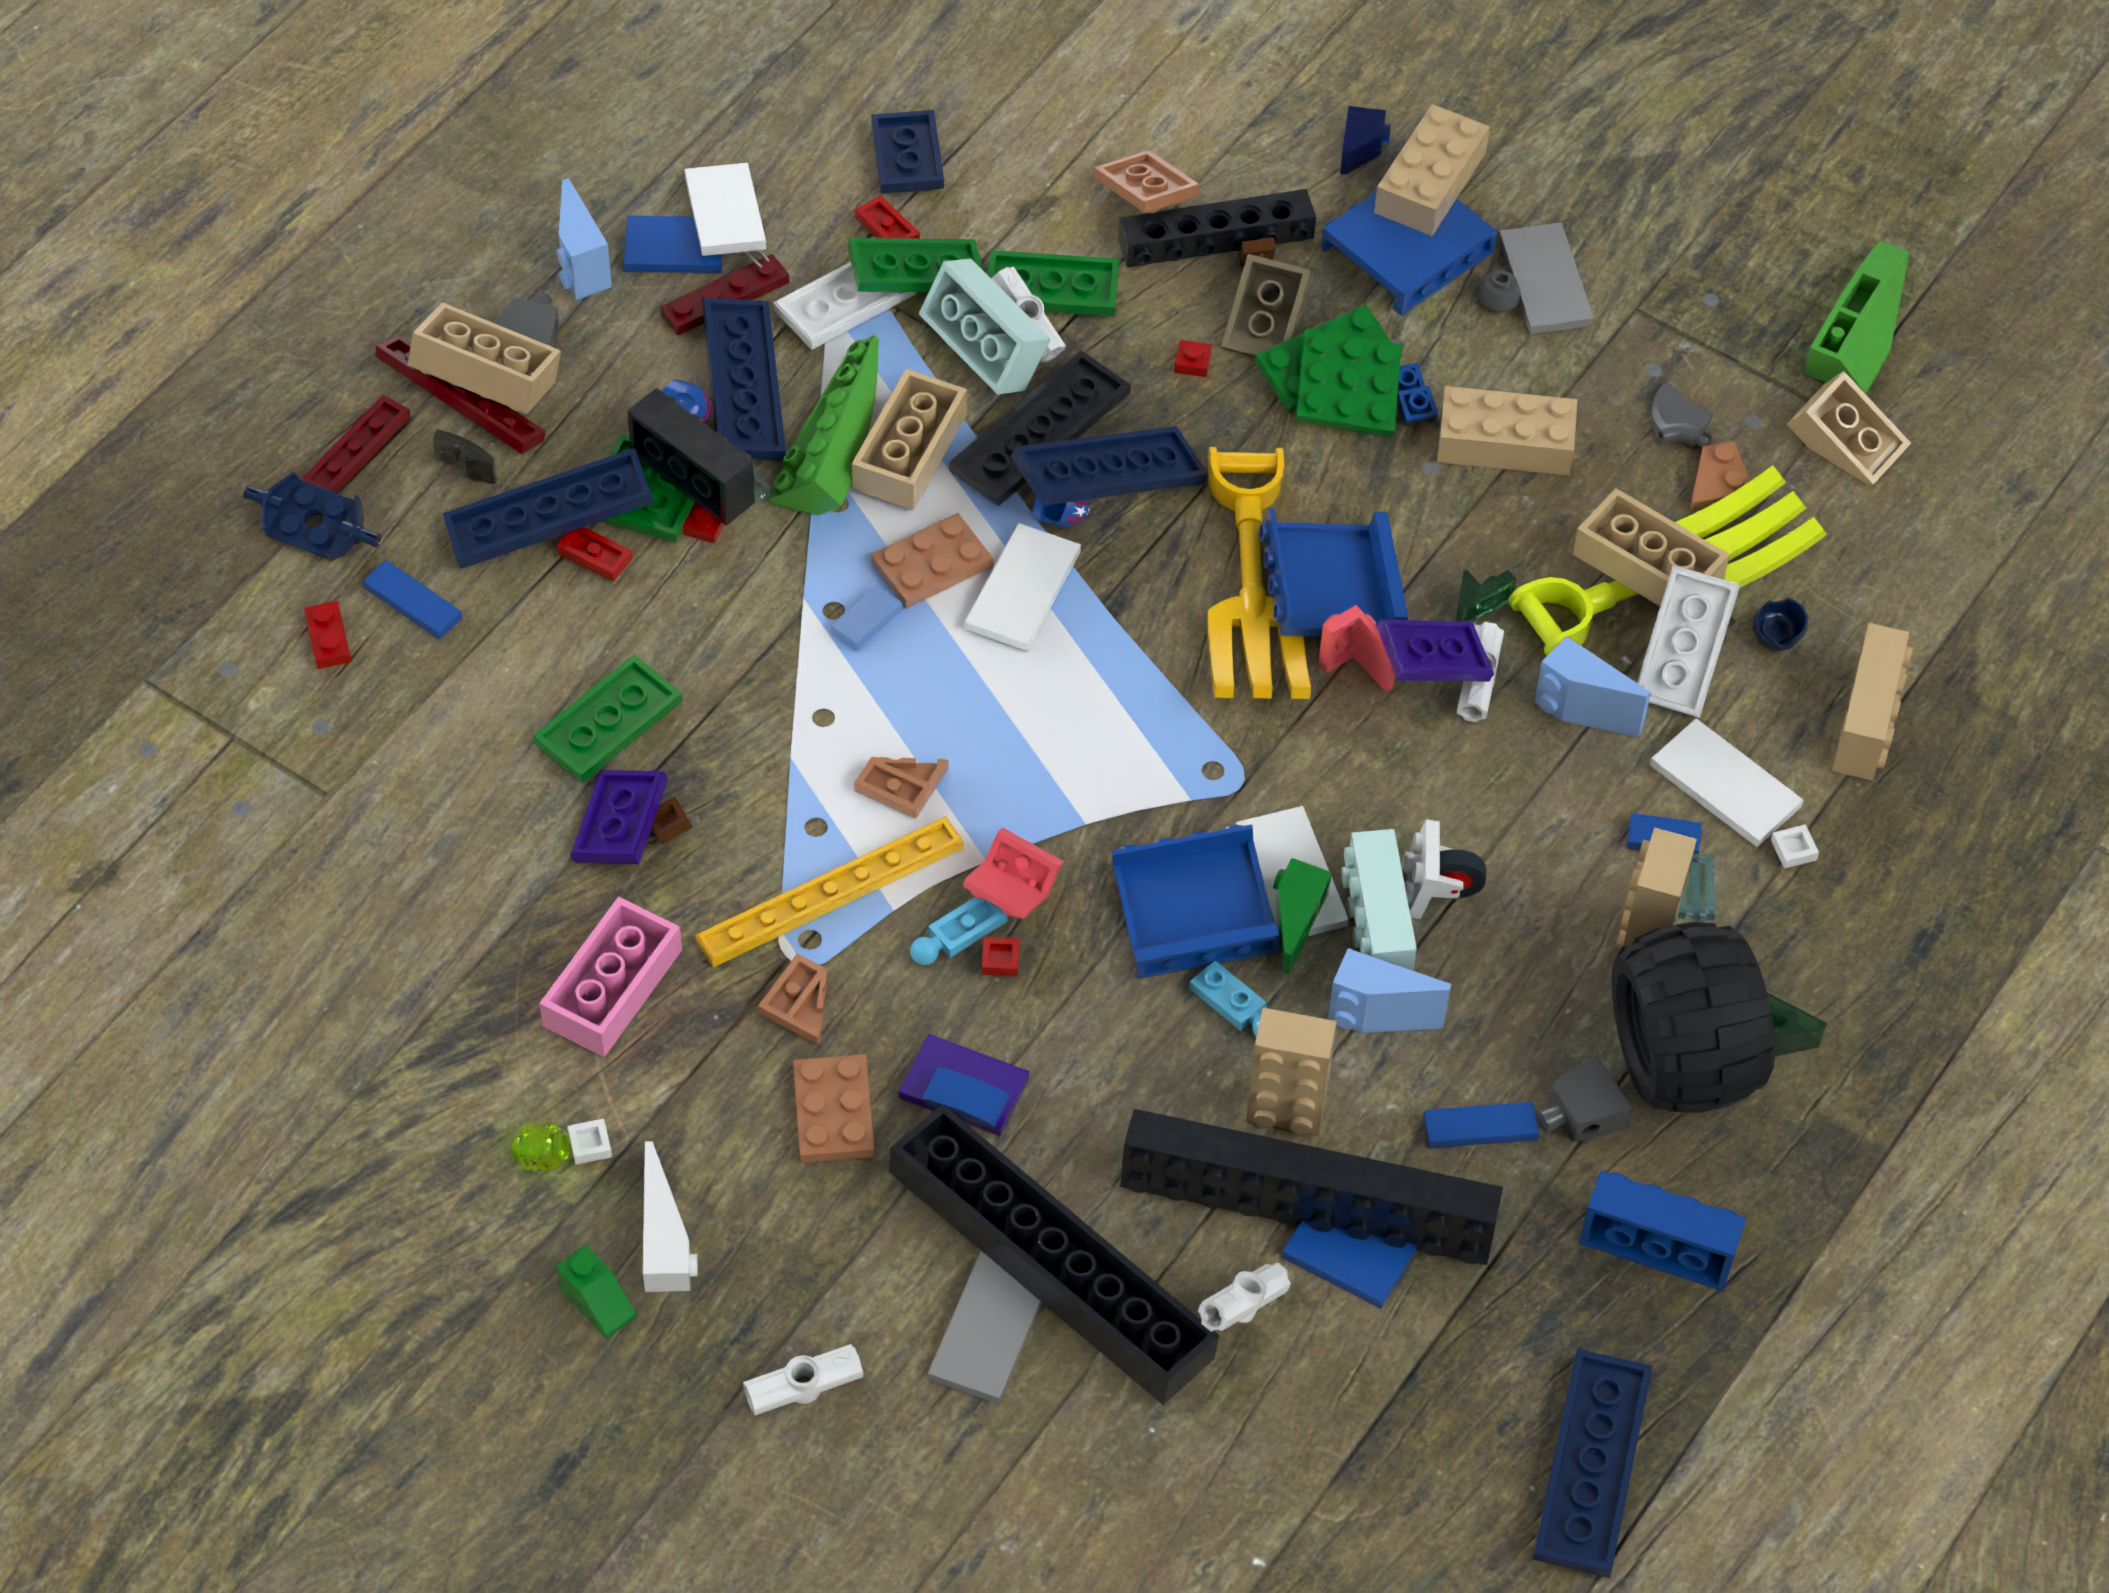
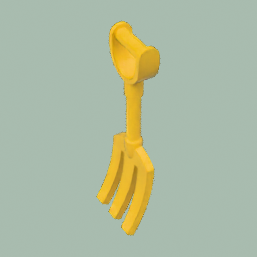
[1207,447,1311,699]

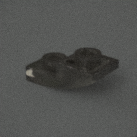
[433,429,497,484]

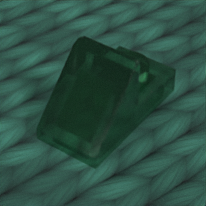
[1456,568,1517,622]
[1767,993,1828,1056]

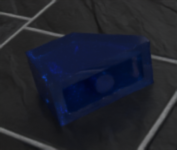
[1340,106,1391,175]

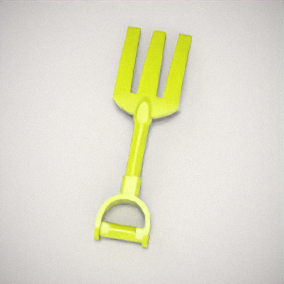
[1508,465,1827,656]

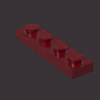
[661,254,790,336]
[301,395,411,493]

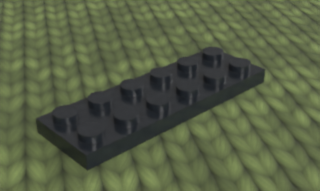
[949,351,1131,506]

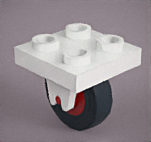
[1402,819,1487,919]

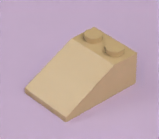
[1787,371,1911,486]

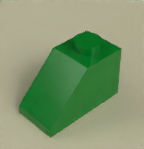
[556,1245,637,1339]

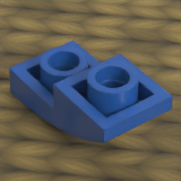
[1397,362,1439,424]
[922,1067,1010,1128]

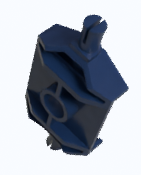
[243,472,382,561]

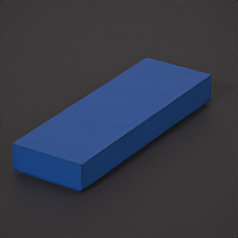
[363,560,463,640]
[1423,1102,1539,1148]

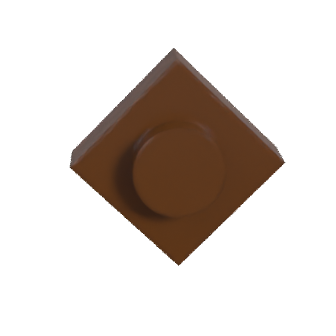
[1238,237,1276,267]
[652,796,693,845]

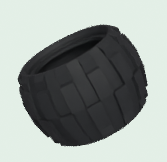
[1611,922,1775,1113]

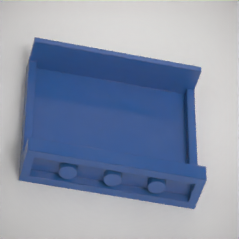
[1321,189,1497,316]
[1259,508,1408,637]
[1112,824,1280,979]

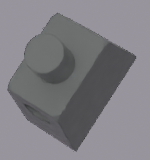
[495,291,559,348]
[1537,1055,1633,1142]

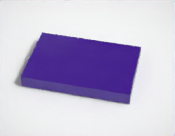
[1377,620,1494,682]
[570,770,668,864]
[899,1034,1029,1136]

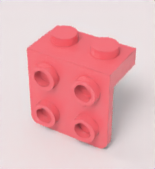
[1318,605,1395,692]
[963,827,1064,919]

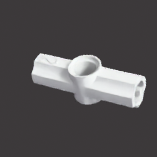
[991,267,1066,362]
[1457,622,1504,723]
[1198,1262,1291,1332]
[743,1344,863,1416]

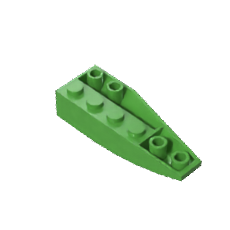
[1804,240,1910,394]
[769,335,879,516]

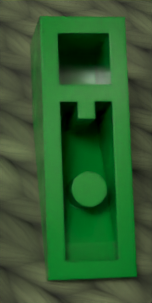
[1273,858,1332,975]

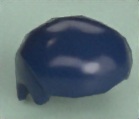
[1753,597,1809,651]

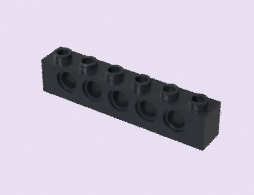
[1118,189,1316,267]

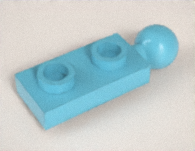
[910,897,1008,966]
[1189,961,1267,1037]

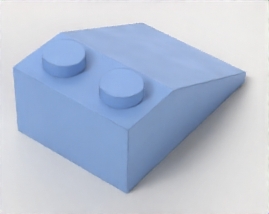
[556,178,612,300]
[1534,637,1651,737]
[1328,948,1451,1033]

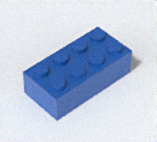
[1579,1170,1746,1291]

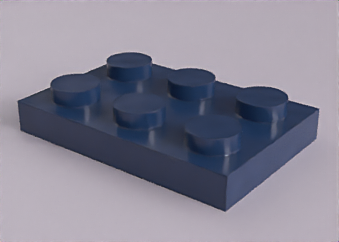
[871,110,944,193]

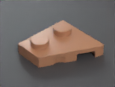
[1690,441,1750,511]
[854,757,949,818]
[758,953,828,1045]

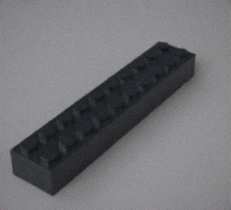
[889,1104,1219,1405]
[1120,1109,1503,1265]

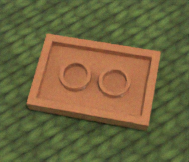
[1094,150,1199,213]
[871,513,993,609]
[793,1054,875,1163]

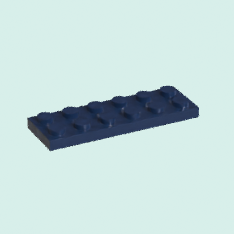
[702,298,786,460]
[1011,426,1209,506]
[442,448,654,569]
[1533,1348,1652,1578]

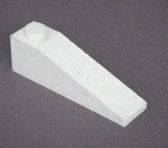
[643,1141,698,1292]

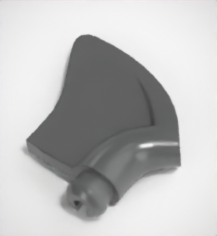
[1651,383,1713,449]

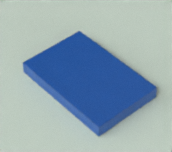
[624,215,723,273]
[1282,1221,1417,1309]

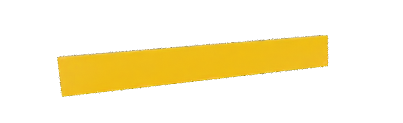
[695,816,964,968]

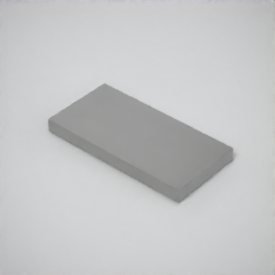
[1498,222,1594,334]
[928,1251,1042,1404]

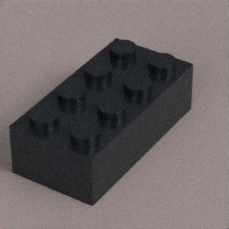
[627,388,755,526]

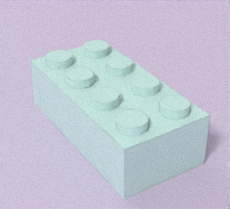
[919,259,1051,395]
[1341,829,1417,971]

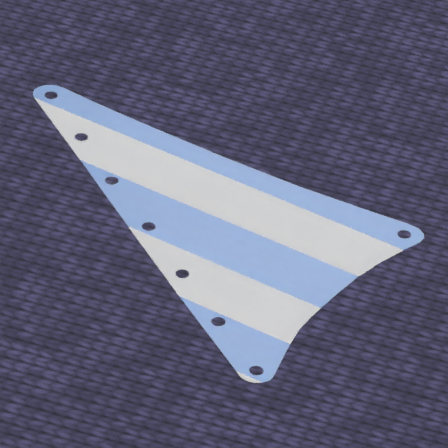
[778,309,1245,965]

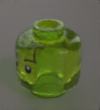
[511,1122,570,1172]

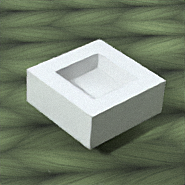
[1771,824,1819,869]
[567,1118,612,1165]

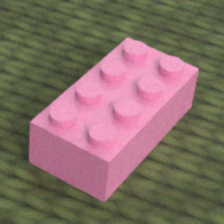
[539,896,682,1058]

